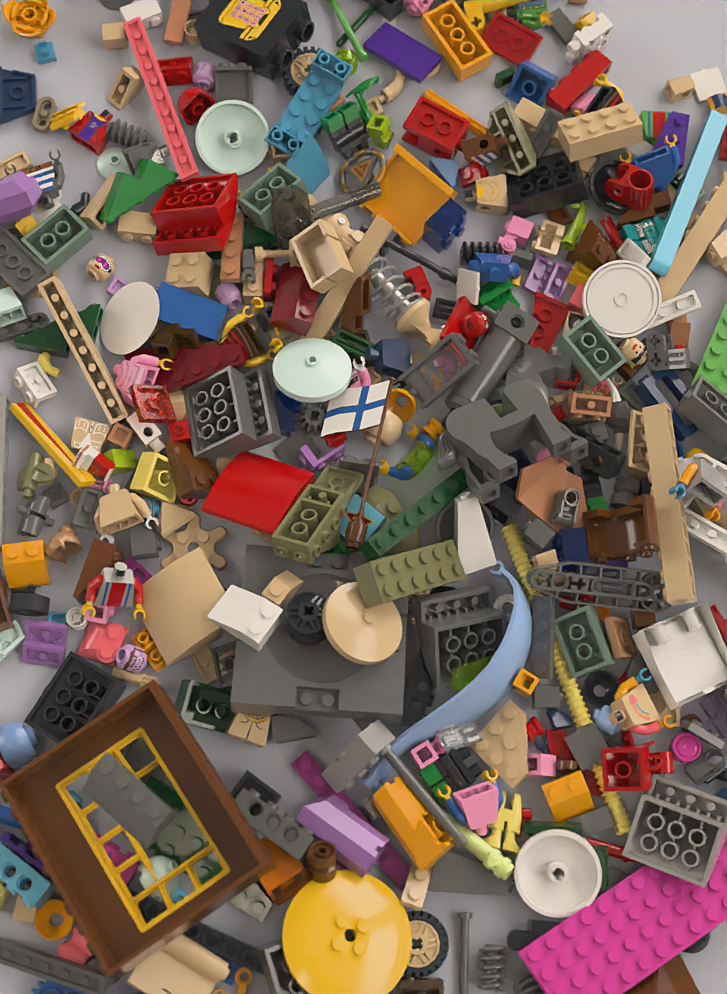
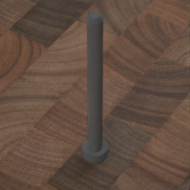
[457,912,473,994]

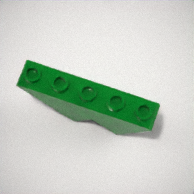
[99,158,179,224]

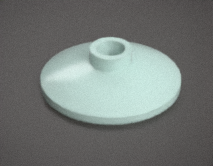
[97,147,132,180]

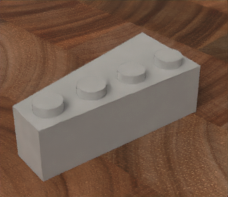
[321,719,395,794]

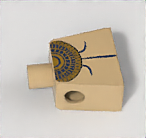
[224,713,271,748]

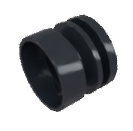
[286,591,327,646]

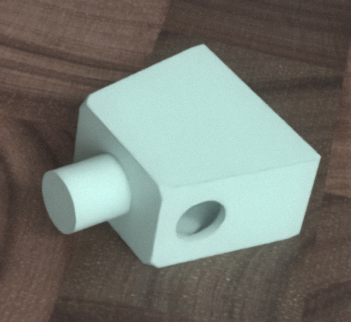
[0,286,27,328]

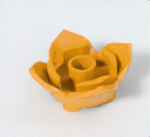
[1,0,56,39]

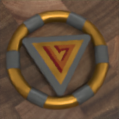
[338,148,387,197]

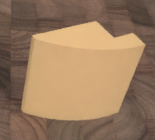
[134,547,225,667]

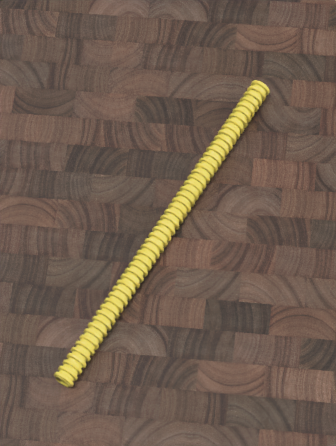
[501,524,632,836]

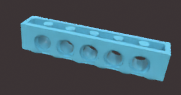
[0,841,55,909]

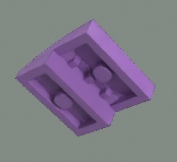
[521,254,572,301]
[22,619,68,667]

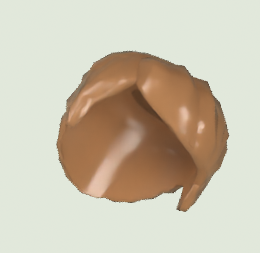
[45,524,83,564]

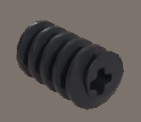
[460,241,500,265]

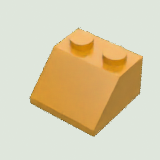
[2,540,50,589]
[540,769,595,822]

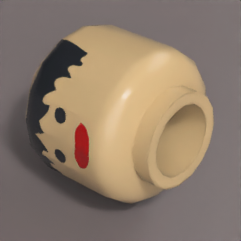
[618,337,647,367]

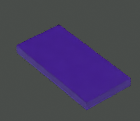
[363,22,443,84]

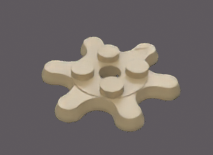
[160,513,227,571]

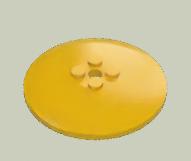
[282,870,412,994]

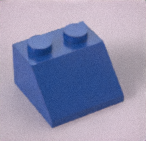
[505,60,558,107]

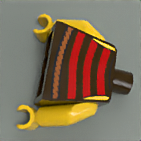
[219,306,275,368]

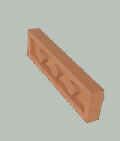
[220,213,245,283]

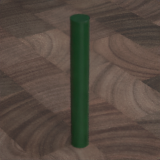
[336,5,375,48]

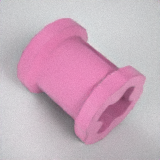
[86,473,111,495]

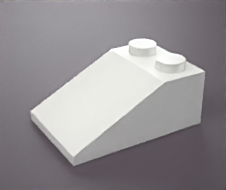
[207,584,283,651]

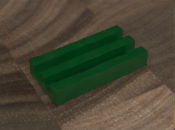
[331,328,374,362]

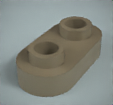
[32,97,57,133]

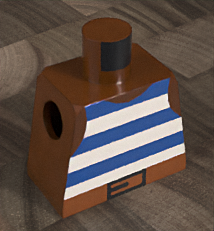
[461,133,509,166]

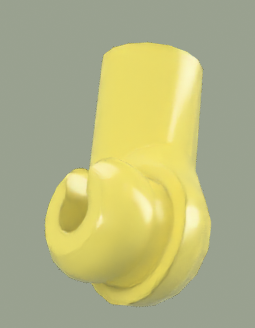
[38,352,61,378]

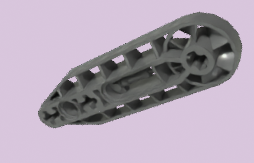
[526,560,672,613]

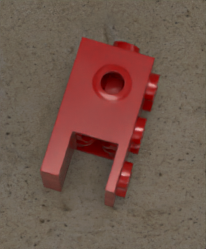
[402,96,470,160]

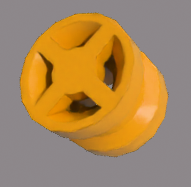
[420,418,445,442]

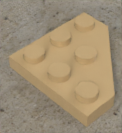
[469,699,529,789]

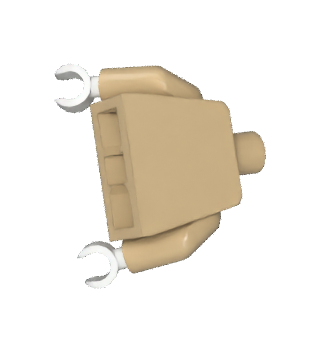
[94,484,159,544]

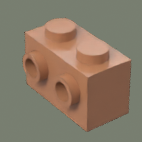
[566,392,612,420]

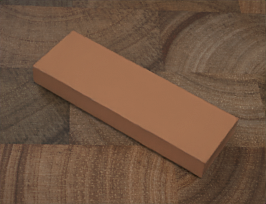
[163,0,193,46]

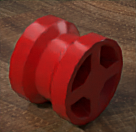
[526,716,545,742]

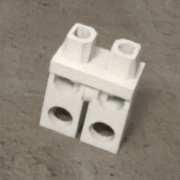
[565,12,614,65]

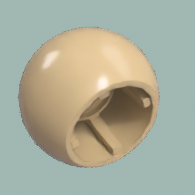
[361,410,403,447]

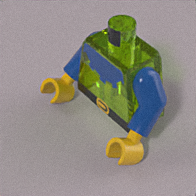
[379,424,435,481]

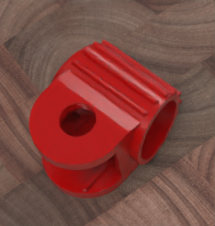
[604,162,655,211]

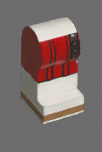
[72,444,115,481]

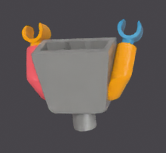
[669,458,727,522]

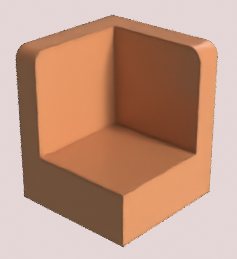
[107,422,135,450]

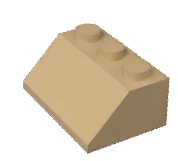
[626,409,650,480]

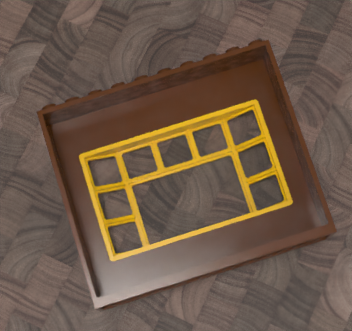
[0,679,277,977]

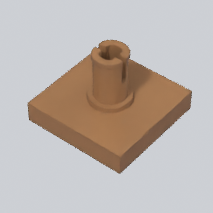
[604,617,637,659]

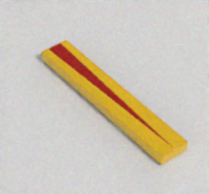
[9,402,96,488]

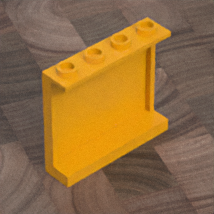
[355,143,458,247]

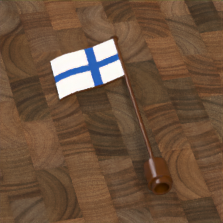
[320,377,396,551]

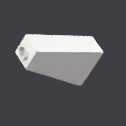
[454,492,497,575]

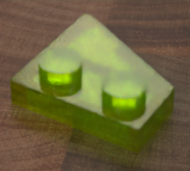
[450,656,493,691]

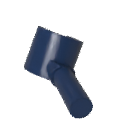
[534,736,549,755]

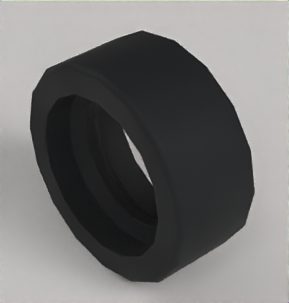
[9,593,50,616]

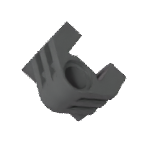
[646,332,690,370]

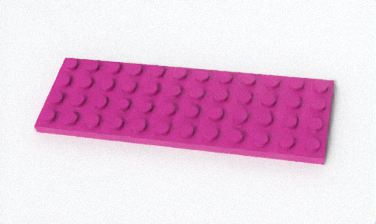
[518,836,727,994]

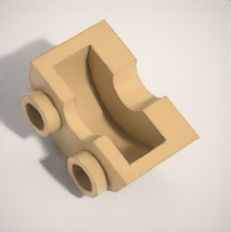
[530,219,566,258]

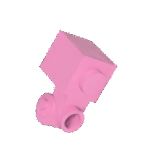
[497,215,534,255]
[409,733,452,771]

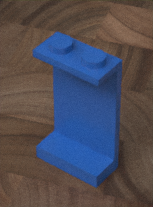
[155,281,228,342]

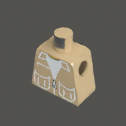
[71,417,113,454]

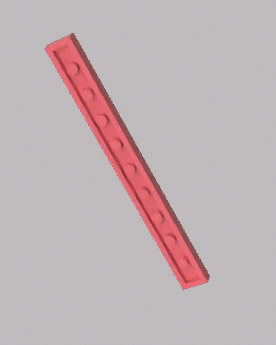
[123,16,200,182]

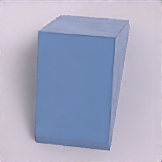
[429,157,459,190]

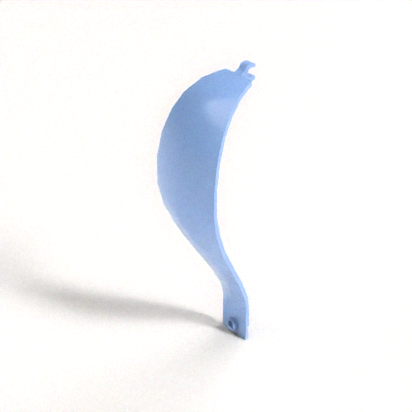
[361,561,533,794]

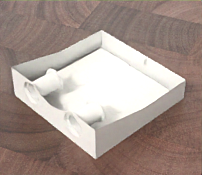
[632,601,727,711]

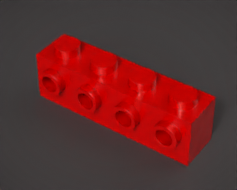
[545,49,612,115]

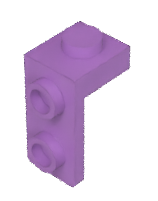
[298,444,346,473]

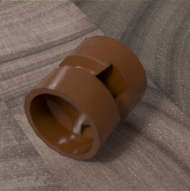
[308,840,337,883]

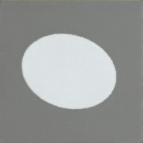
[100,281,160,355]

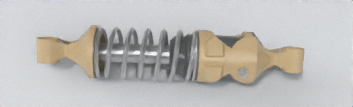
[294,193,442,351]

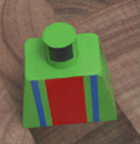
[639,110,671,145]

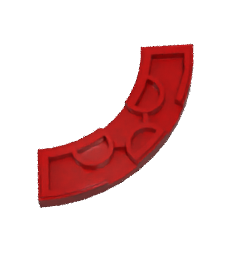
[545,729,603,797]

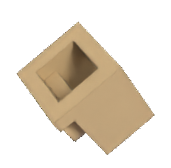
[664,75,695,104]

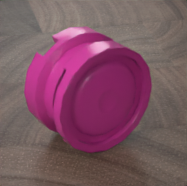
[669,732,701,763]

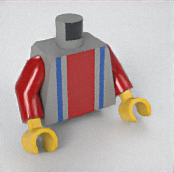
[81,562,146,620]

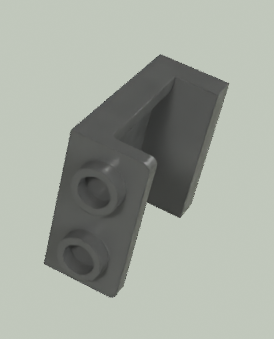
[214,63,253,106]

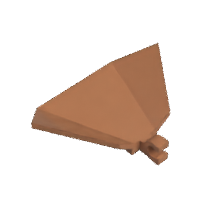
[515,456,587,534]

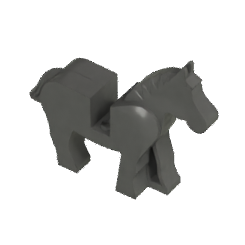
[437,343,588,505]

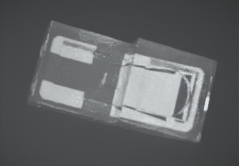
[435,720,483,751]

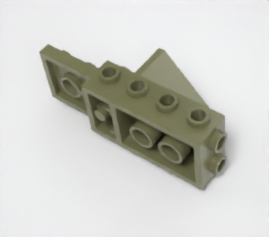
[271,465,364,565]

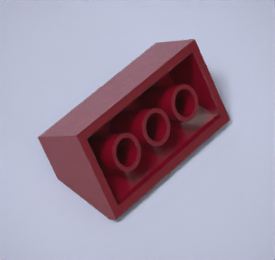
[269,262,319,337]

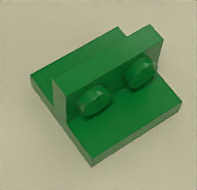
[472,280,520,320]

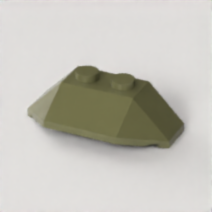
[486,101,536,176]
[361,484,420,555]

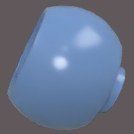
[0,721,38,768]

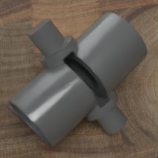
[16,493,55,538]

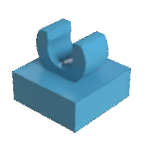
[34,40,57,65]

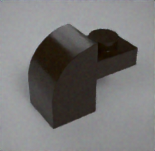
[151,323,200,359]

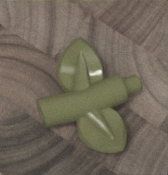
[17,452,56,500]

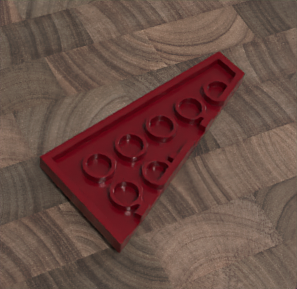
[124,344,247,401]

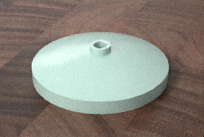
[195,100,270,176]
[273,338,352,403]

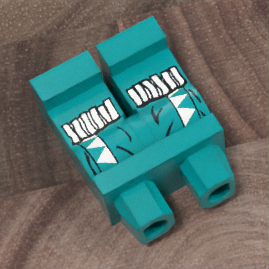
[620,215,666,258]

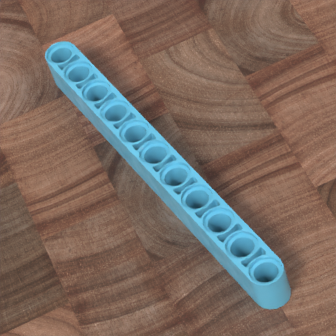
[647,109,727,277]

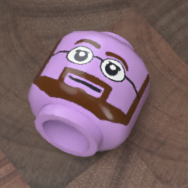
[115,644,147,674]

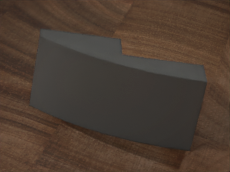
[565,805,615,838]

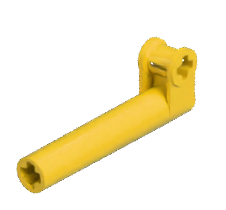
[463,0,531,36]

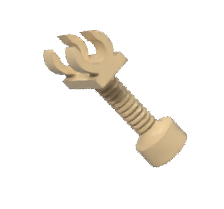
[254,241,301,267]

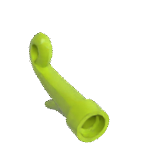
[560,200,588,251]

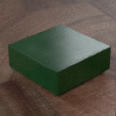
[494,66,515,89]

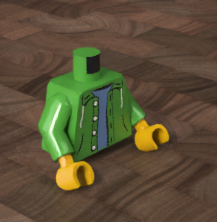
[506,0,552,31]

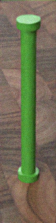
[326,0,369,63]

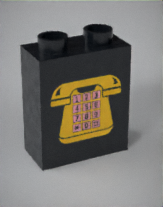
[193,0,315,81]

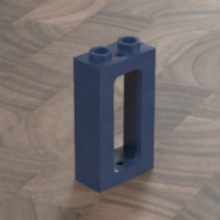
[634,369,700,443]

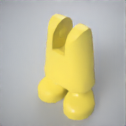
[483,790,522,855]

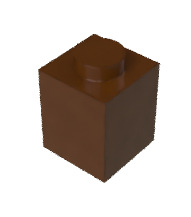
[630,601,656,630]

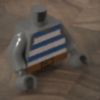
[4,150,65,209]

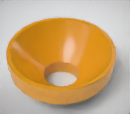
[387,388,417,423]
[34,899,75,941]

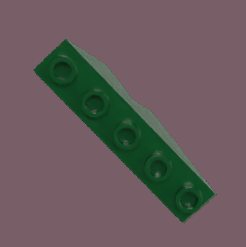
[205,221,281,259]
[13,303,103,358]
[522,820,609,892]

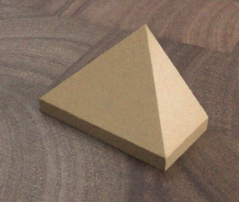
[154,502,196,538]

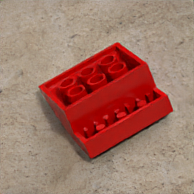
[150,173,238,256]
[201,451,315,535]

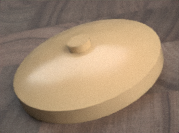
[322,582,402,665]

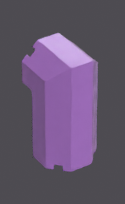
[0,171,42,225]
[296,794,390,878]

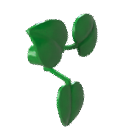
[318,76,379,134]

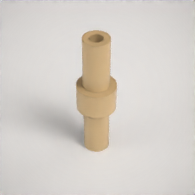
[549,389,573,408]

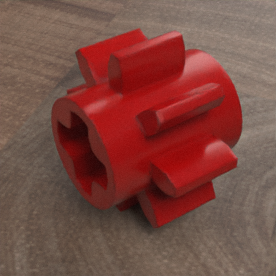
[324,433,347,449]

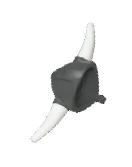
[606,378,630,451]

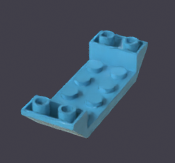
[264,48,353,156]

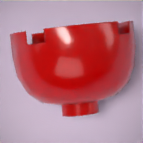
[177,87,215,126]

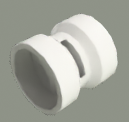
[66,607,89,631]

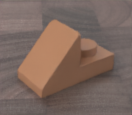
[666,314,691,348]

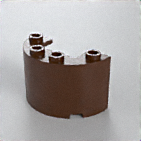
[582,494,660,564]

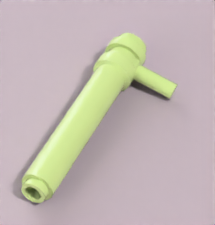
[433,799,515,880]

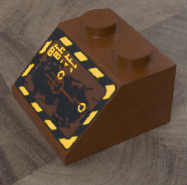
[574,220,619,271]

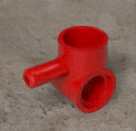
[649,751,674,774]

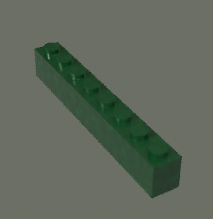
[359,468,469,562]

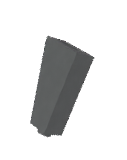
[427,851,515,896]

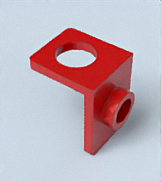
[552,368,582,392]
[621,728,656,746]

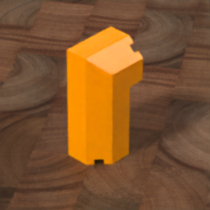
[372,775,456,871]

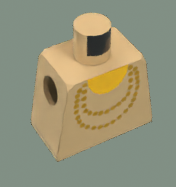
[464,174,508,215]

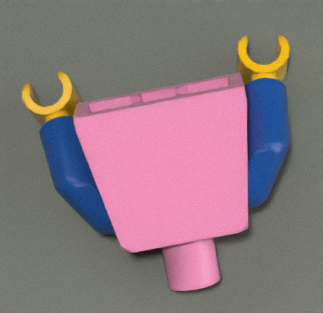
[436,769,504,836]

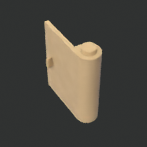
[127,934,230,994]

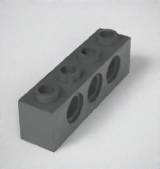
[235,788,316,861]

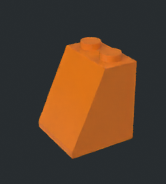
[260,836,311,907]

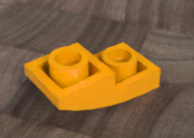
[131,627,167,673]

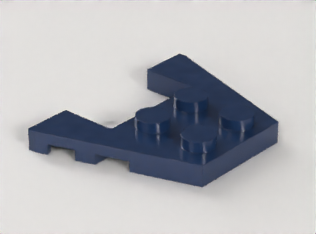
[0,67,38,125]

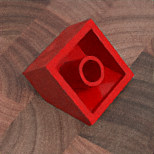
[601,745,652,791]

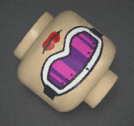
[86,254,115,282]

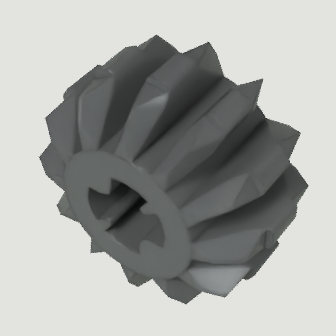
[298,403,328,436]
[513,973,544,994]

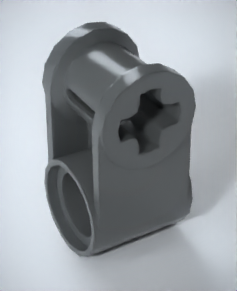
[550,488,580,529]

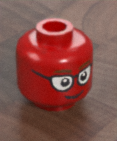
[461,311,490,338]

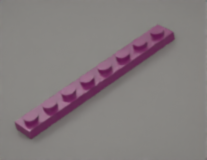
[291,750,410,892]

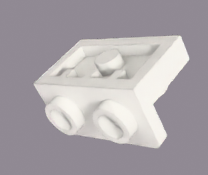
[13,361,58,409]

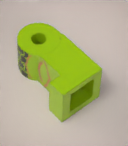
[366,114,394,149]

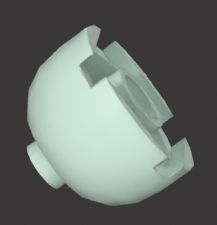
[138,855,180,901]

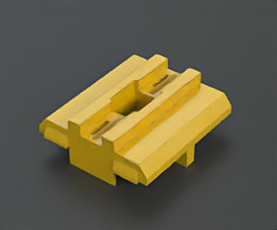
[49,101,85,131]

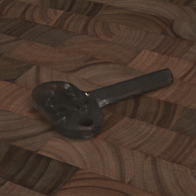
[271,183,382,254]

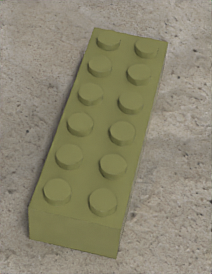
[353,539,466,609]

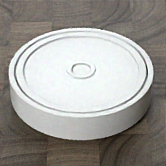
[581,260,662,340]

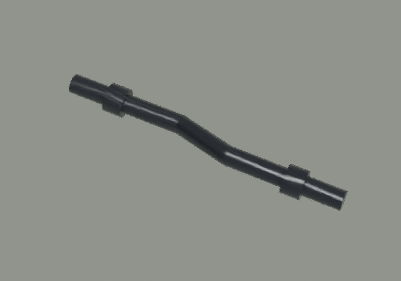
[359,223,458,285]

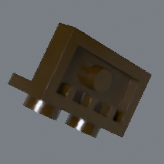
[398,978,444,994]

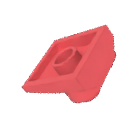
[77,621,130,667]

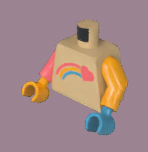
[609,668,676,736]

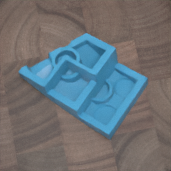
[285,131,331,194]

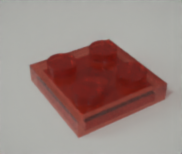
[128,384,177,424]

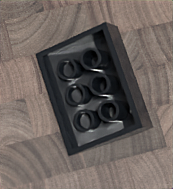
[503,150,588,219]
[24,651,127,743]

